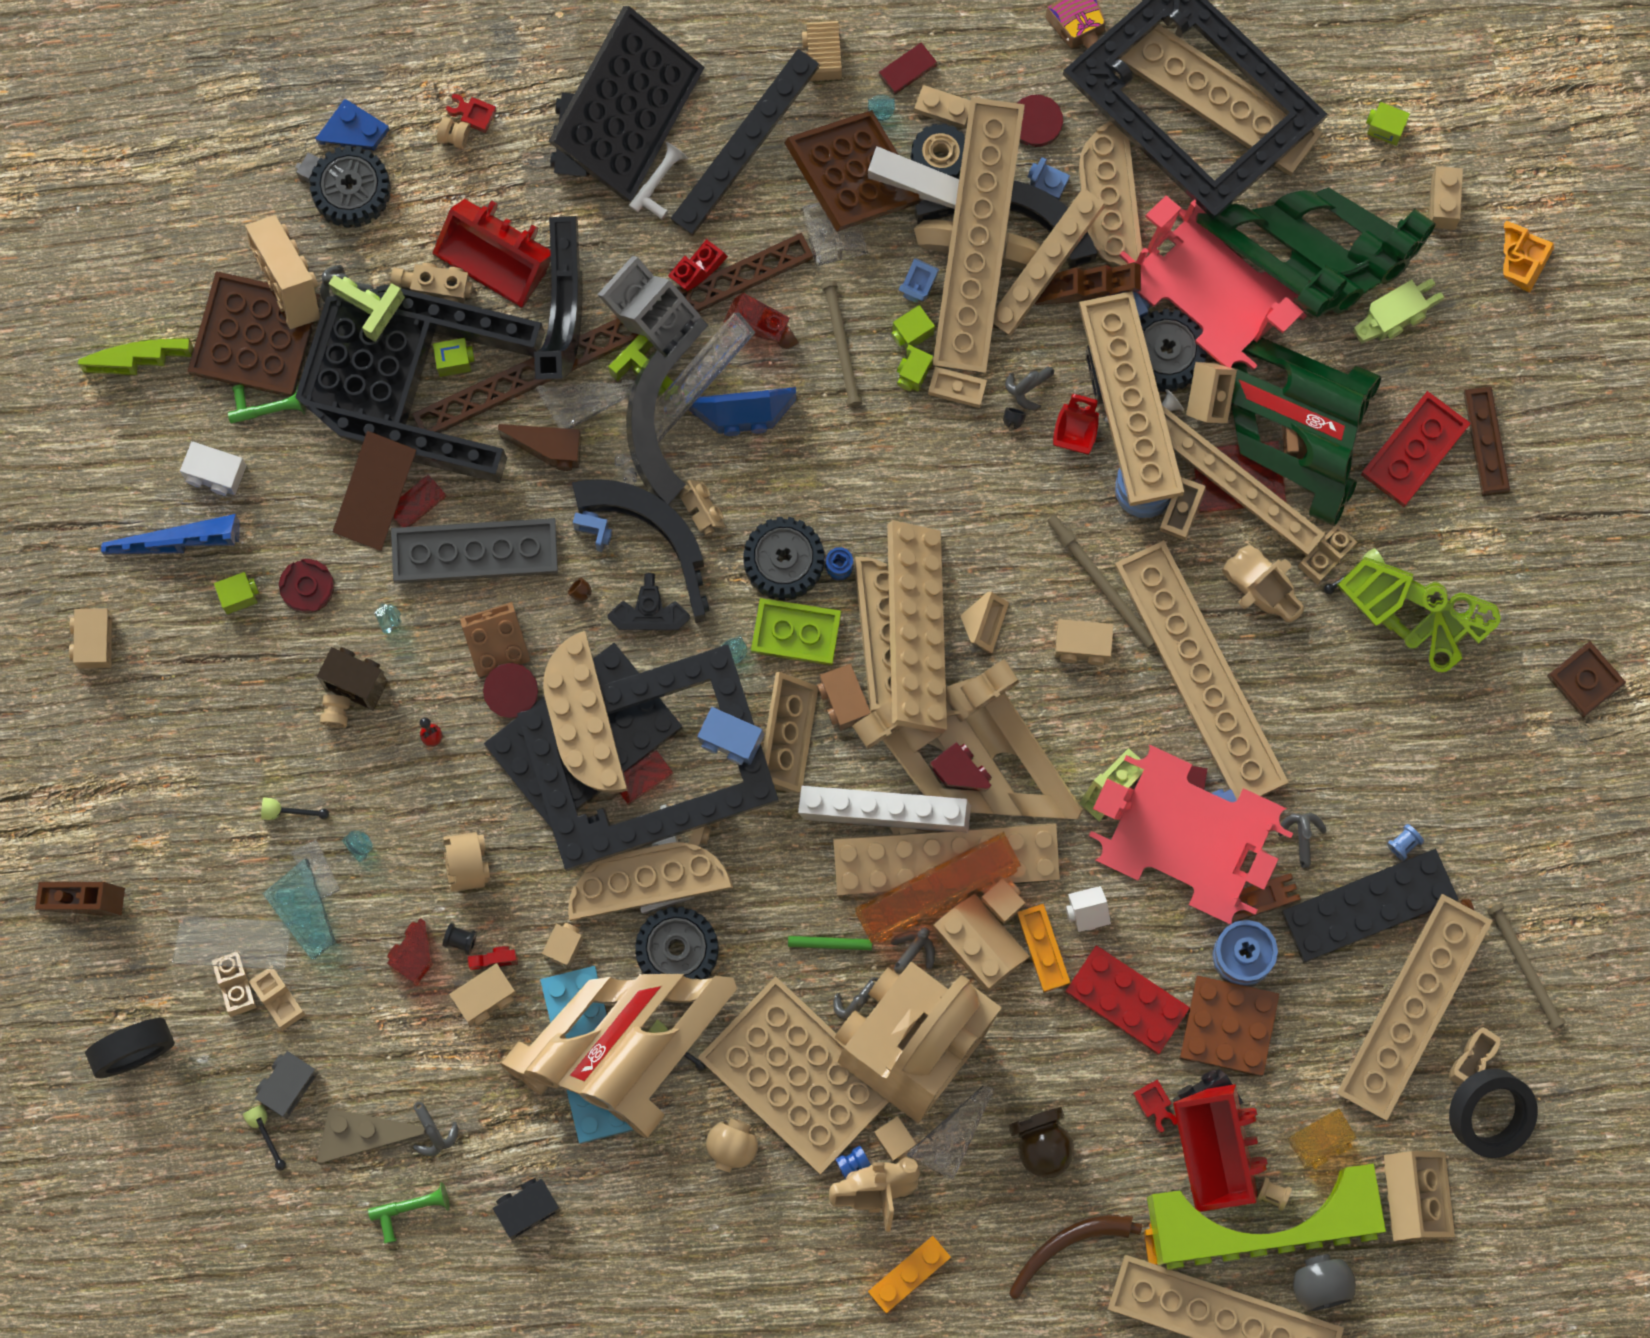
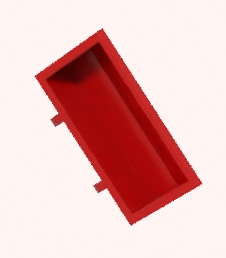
[432,199,551,308]
[1173,1084,1268,1212]

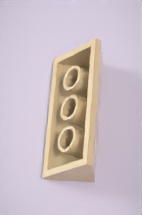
[763,672,818,793]

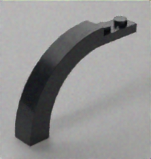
[915,181,1097,268]
[534,216,583,379]
[626,318,708,505]
[572,479,710,623]

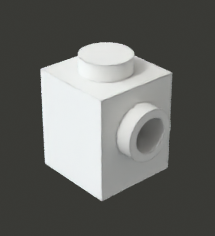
[1066,886,1111,932]

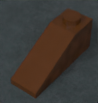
[498,424,582,471]
[35,882,125,916]

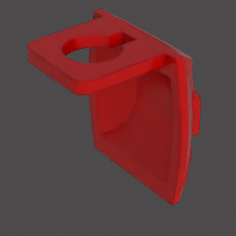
[1053,394,1099,455]

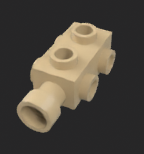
[390,263,473,304]

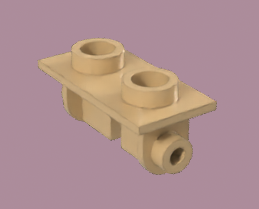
[679,480,726,537]

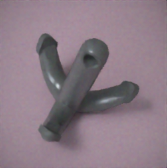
[320,265,374,302]
[1005,366,1054,410]
[1278,812,1326,868]
[891,927,935,974]
[833,977,878,1020]
[413,1102,458,1157]

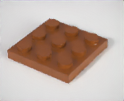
[1179,975,1280,1077]

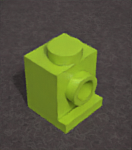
[897,345,933,392]

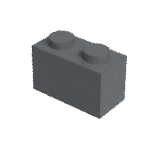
[255,1051,319,1120]

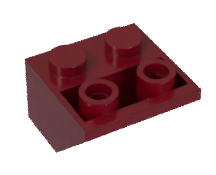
[929,742,992,792]

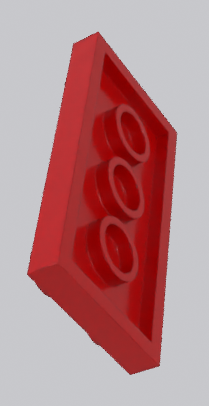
[1361,391,1471,507]
[1065,945,1190,1055]

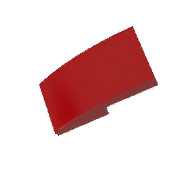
[668,239,728,291]

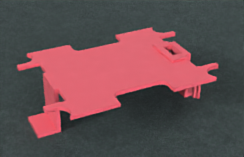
[1119,195,1307,370]
[1089,744,1294,925]

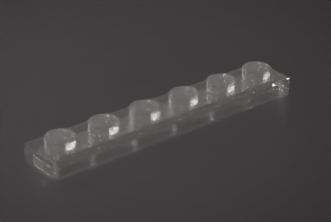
[654,312,756,443]

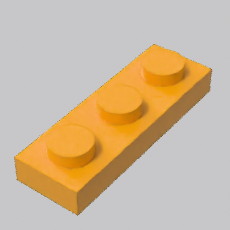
[1017,903,1070,993]
[868,1235,951,1314]

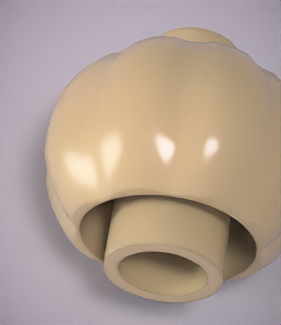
[706,1118,758,1173]

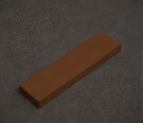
[1463,386,1510,496]

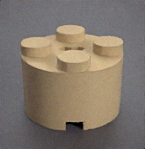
[443,832,490,892]

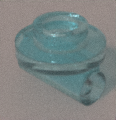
[868,94,895,121]
[375,603,401,633]
[717,636,747,663]
[342,831,372,862]

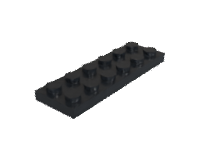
[1281,848,1459,963]

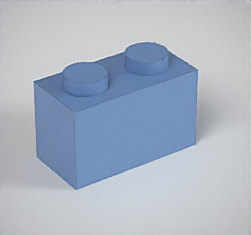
[697,707,765,765]

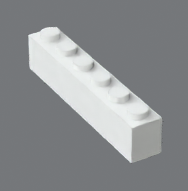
[798,786,971,833]

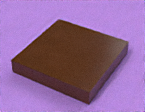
[1547,641,1626,718]

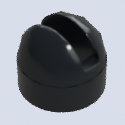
[1003,407,1026,429]

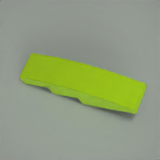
[78,339,194,375]

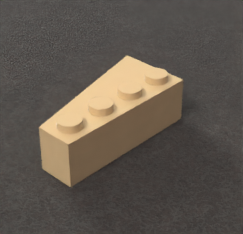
[245,215,320,330]

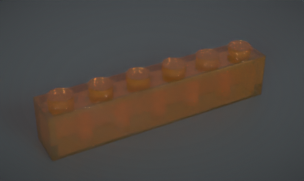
[855,831,1021,943]

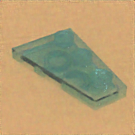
[262,859,336,959]

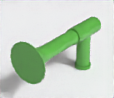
[228,385,306,424]
[368,1182,450,1244]

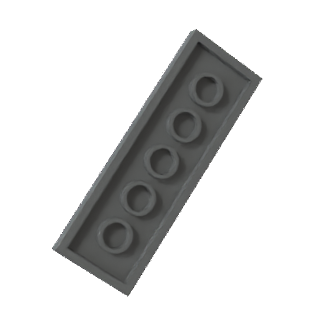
[391,518,558,584]

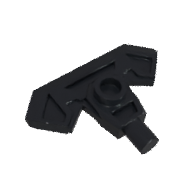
[608,573,690,630]

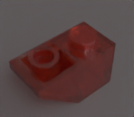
[723,293,790,342]
[387,918,433,987]

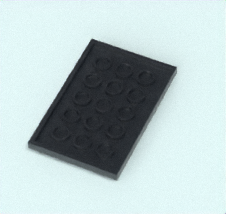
[548,6,705,201]
[484,643,683,829]

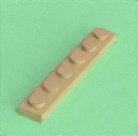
[993,188,1106,336]

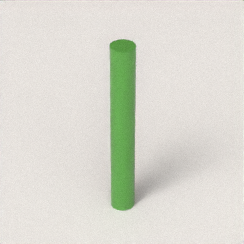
[788,936,872,951]

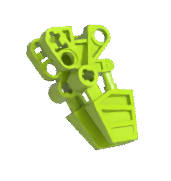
[1337,557,1501,672]

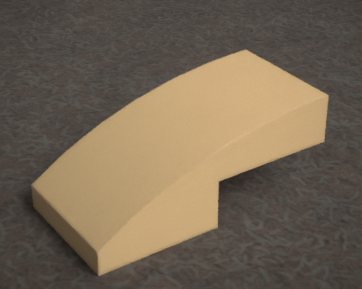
[248,965,306,1031]

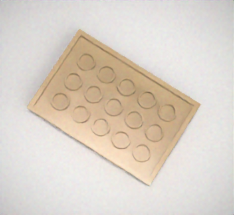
[698,976,890,1176]

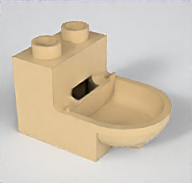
[835,962,1002,1124]

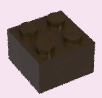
[317,647,388,711]

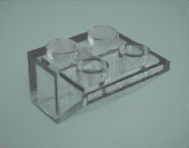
[802,202,868,266]

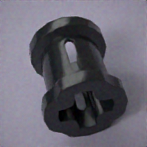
[442,923,478,955]

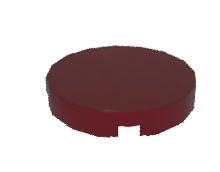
[1017,95,1063,147]
[279,558,334,614]
[483,663,538,718]

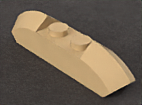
[914,220,1042,270]

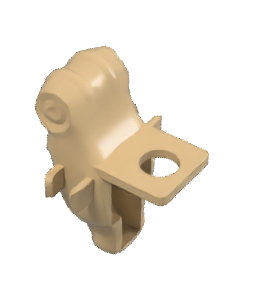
[1222,544,1304,623]
[829,1158,920,1232]

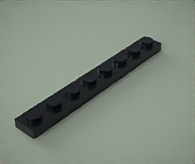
[671,49,820,236]

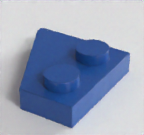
[315,99,389,151]

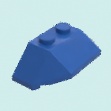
[688,387,797,436]

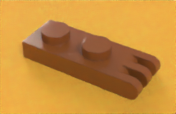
[1232,873,1301,923]

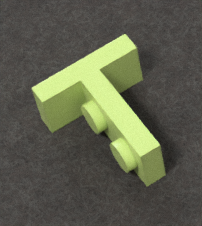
[329,275,405,342]
[1079,748,1144,822]

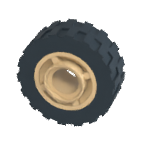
[910,123,965,179]

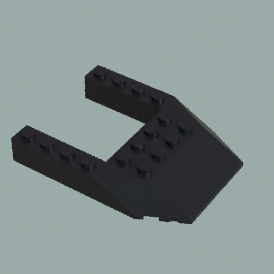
[295,285,545,483]

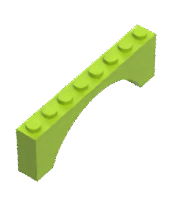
[1147,1164,1386,1270]

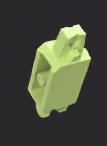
[1353,279,1444,344]

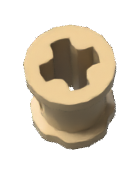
[1257,1177,1292,1211]

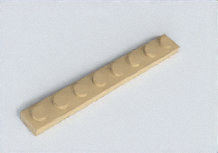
[1162,405,1325,556]

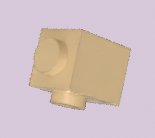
[981,878,1025,926]

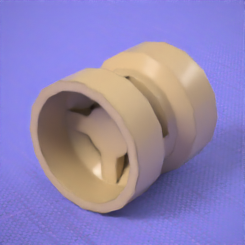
[437,117,471,149]
[319,695,351,728]

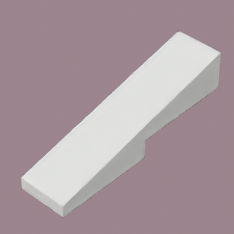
[868,146,959,209]

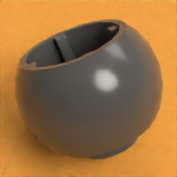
[1293,1254,1356,1312]

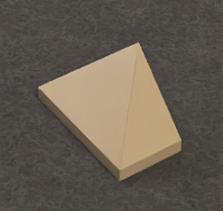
[960,592,1009,653]

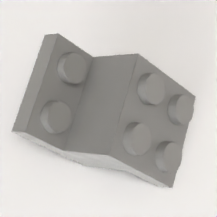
[598,256,701,355]

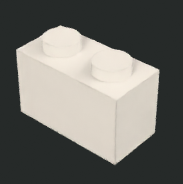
[180,441,247,496]

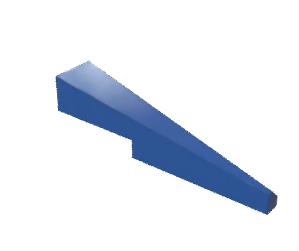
[101,514,240,554]

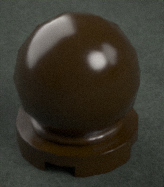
[1008,1107,1075,1178]

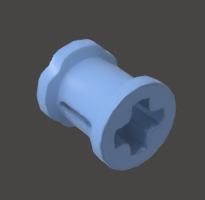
[1387,824,1424,861]

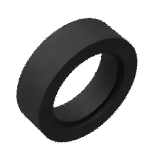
[85,1018,175,1078]
[1449,1069,1538,1158]

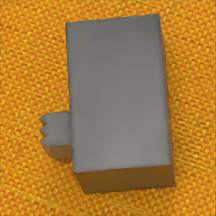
[295,152,320,183]

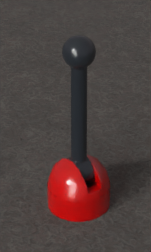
[420,717,443,747]

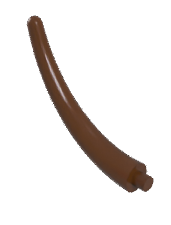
[1009,1215,1142,1299]

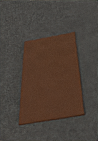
[332,431,416,551]

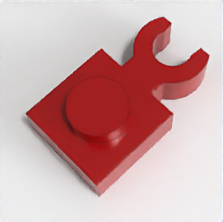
[446,94,497,133]
[468,946,518,970]
[1132,1079,1177,1133]

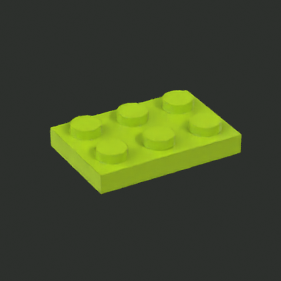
[751,598,841,666]

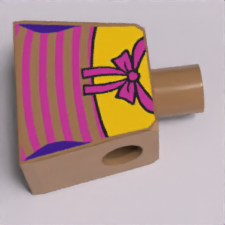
[1046,0,1105,49]

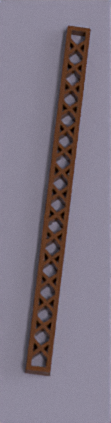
[412,233,813,433]

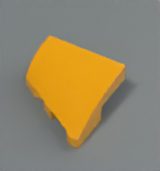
[1503,221,1555,293]

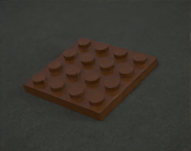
[784,110,923,232]
[188,271,321,397]

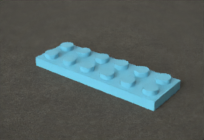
[540,966,634,1144]

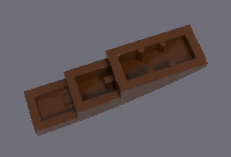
[1035,262,1141,305]

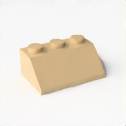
[933,894,1030,993]
[1384,1151,1455,1241]

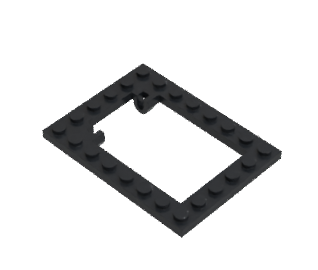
[1063,0,1328,220]
[517,644,779,872]

